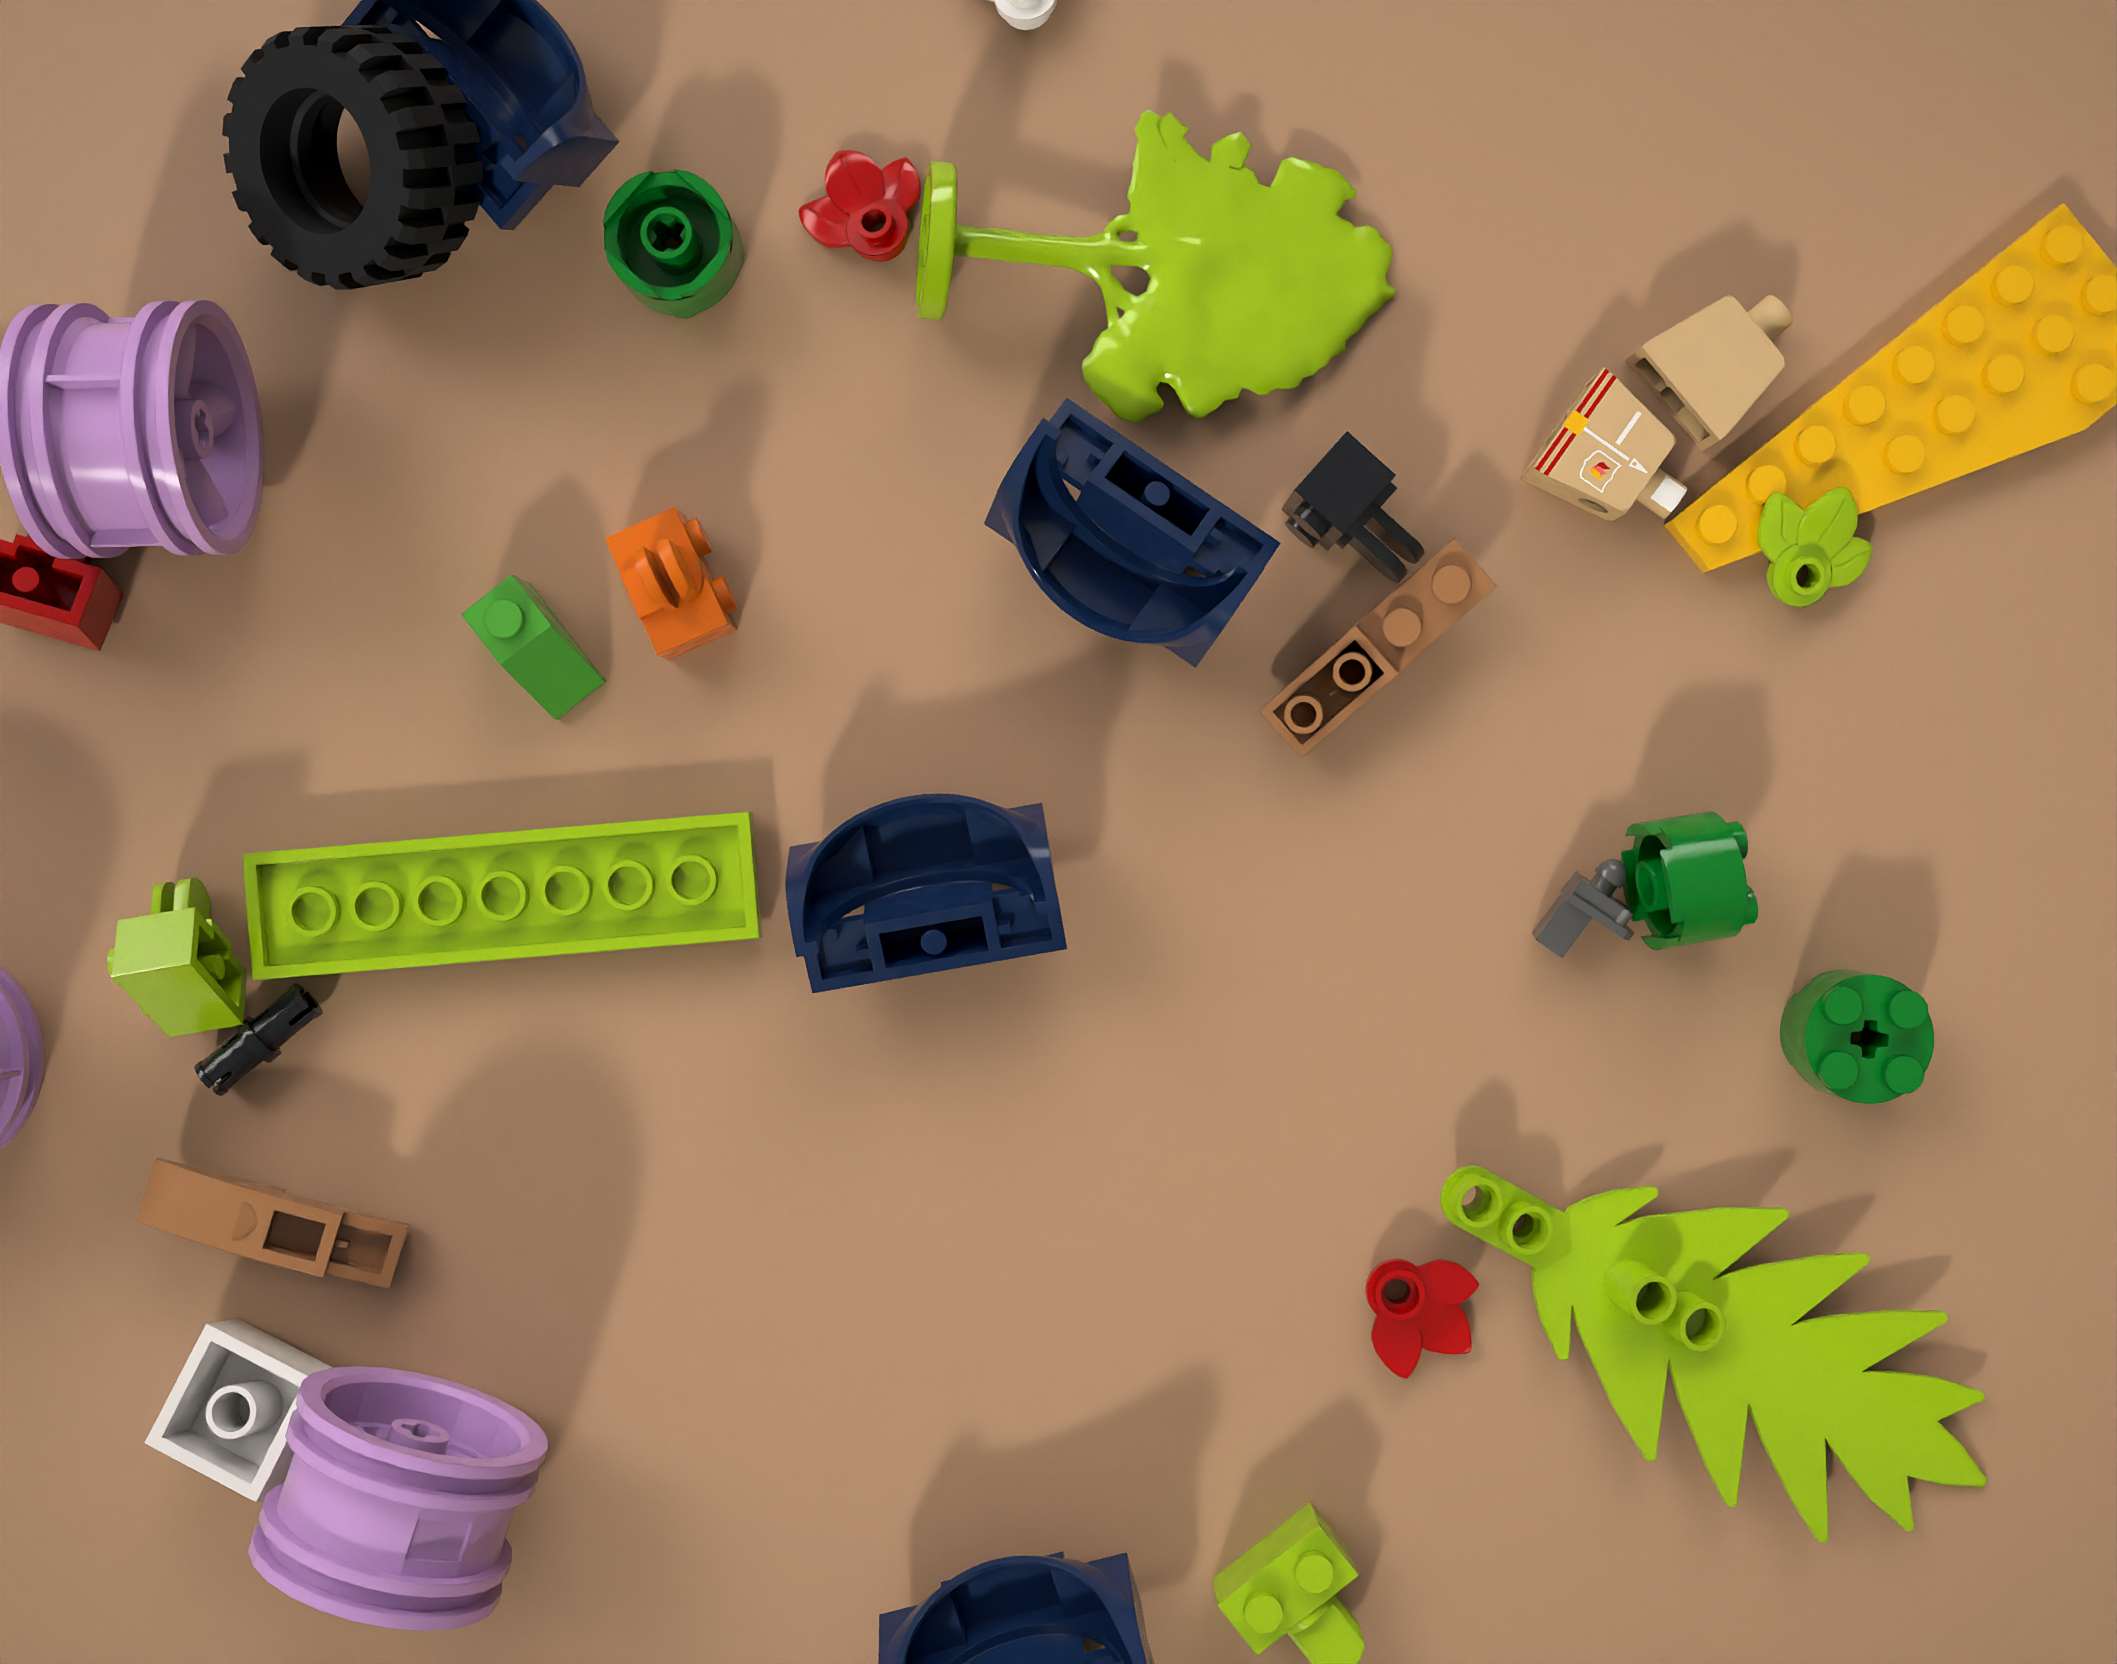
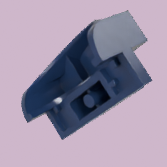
[341,0,619,230]
[984,398,1281,668]
[785,793,1067,994]
[878,1551,1155,1664]

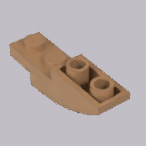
[1259,538,1497,758]
[136,1158,410,1289]

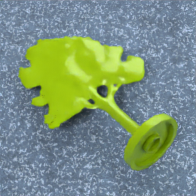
[915,110,1395,422]

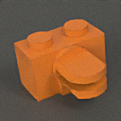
[604,507,739,660]

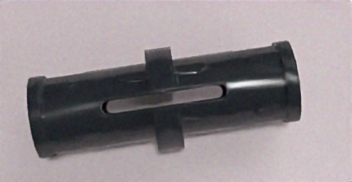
[194,983,323,1096]

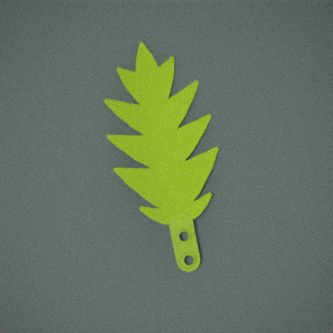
[1440,1165,1987,1543]

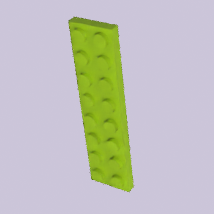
[242,812,763,980]

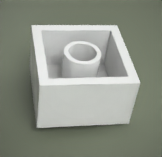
[145,1319,333,1502]

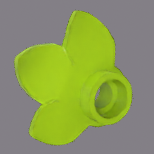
[1757,487,1873,607]

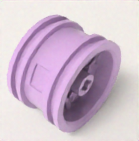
[248,1366,548,1631]

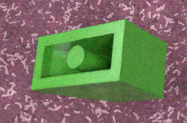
[461,574,607,720]

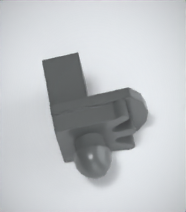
[1532,859,1634,958]

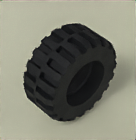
[222,25,483,290]

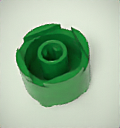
[603,169,744,319]
[1621,811,1758,950]
[1780,970,1934,1104]

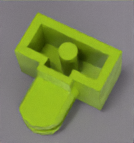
[107,878,247,1037]
[1212,1502,1365,1664]

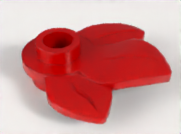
[798,150,921,262]
[1365,1258,1479,1379]

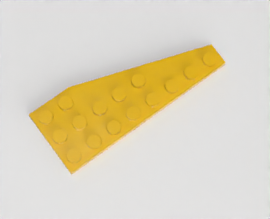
[1664,203,2117,573]

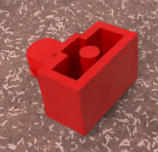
[0,533,123,651]

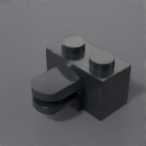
[1281,431,1425,583]

